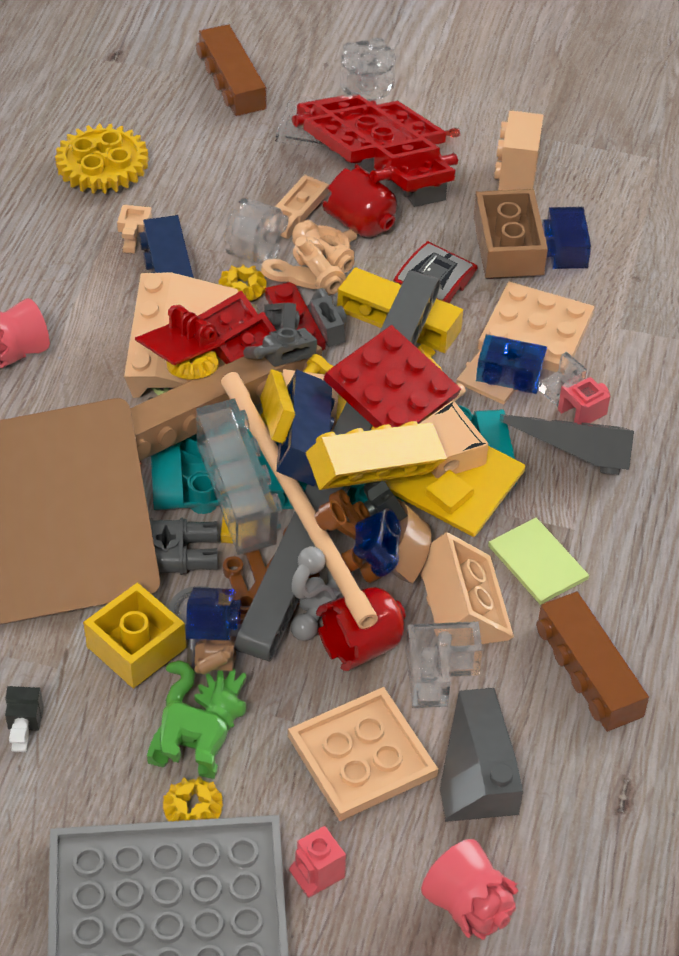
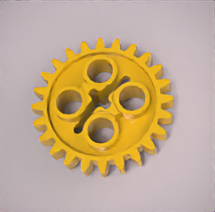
[55,123,149,194]

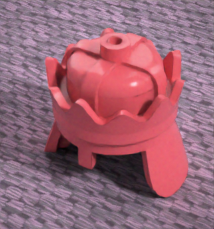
[0,298,50,369]
[421,839,518,940]

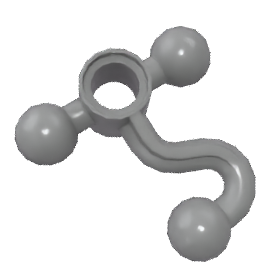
[291,546,354,641]

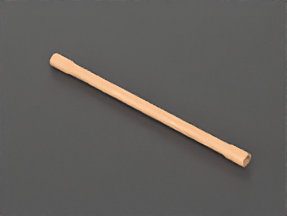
[221,372,378,629]

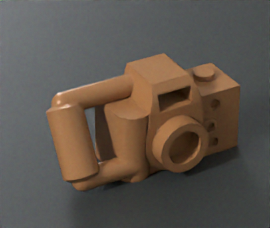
[195,631,237,675]

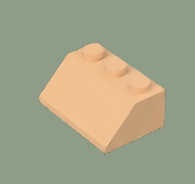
[420,532,514,647]

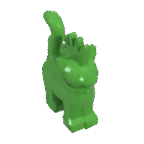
[147,660,247,779]

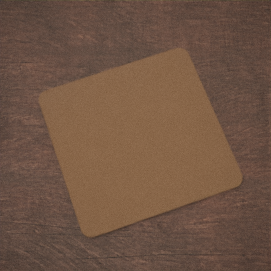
[0,398,160,625]

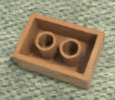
[473,189,548,278]

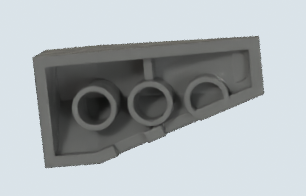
[500,414,634,475]
[440,688,523,822]

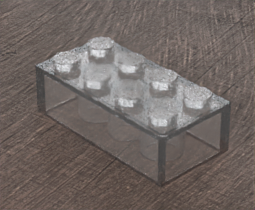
[196,398,282,555]

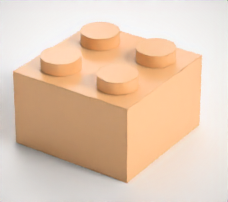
[494,110,543,190]

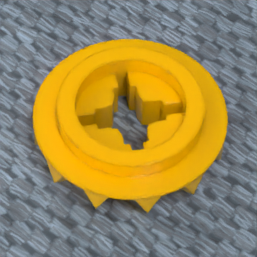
[218,264,267,301]
[167,351,218,380]
[163,775,223,822]

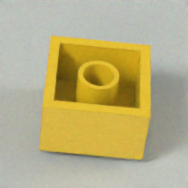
[83,582,186,689]

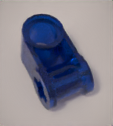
[353,508,401,577]

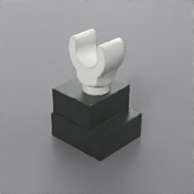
[5,686,44,752]

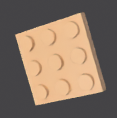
[478,281,594,375]
[288,687,438,821]

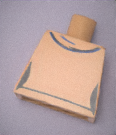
[419,401,488,478]

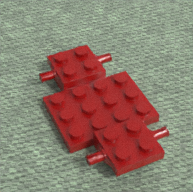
[292,95,458,192]

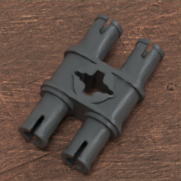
[150,517,218,575]

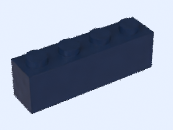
[139,215,194,278]
[276,369,335,486]

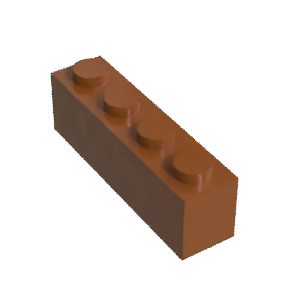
[196,24,266,116]
[536,591,649,732]

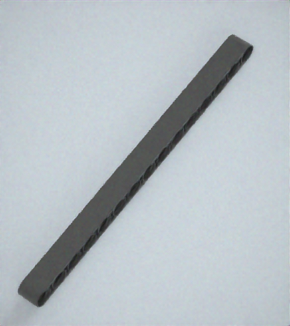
[235,270,440,661]

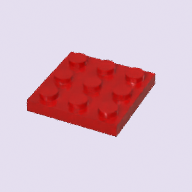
[323,325,461,428]

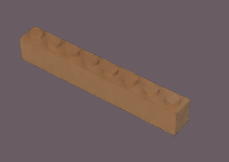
[130,345,322,461]

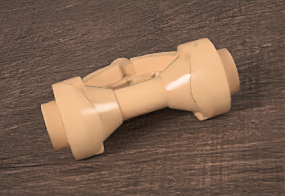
[292,220,357,273]
[293,236,346,295]

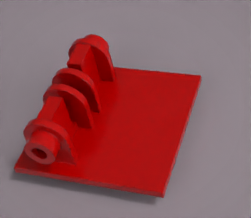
[135,305,225,365]

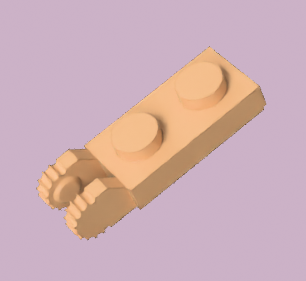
[265,174,330,239]

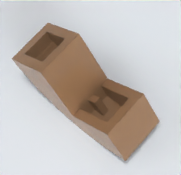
[377,499,431,584]

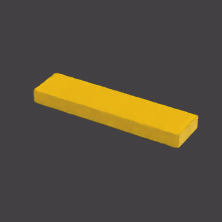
[260,369,295,444]

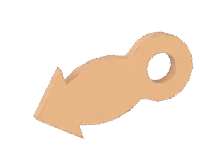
[261,259,318,289]

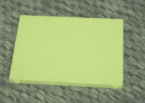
[488,517,589,605]

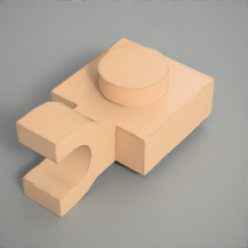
[117,205,152,253]

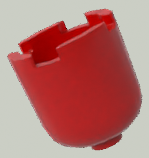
[322,164,397,238]
[316,587,406,671]

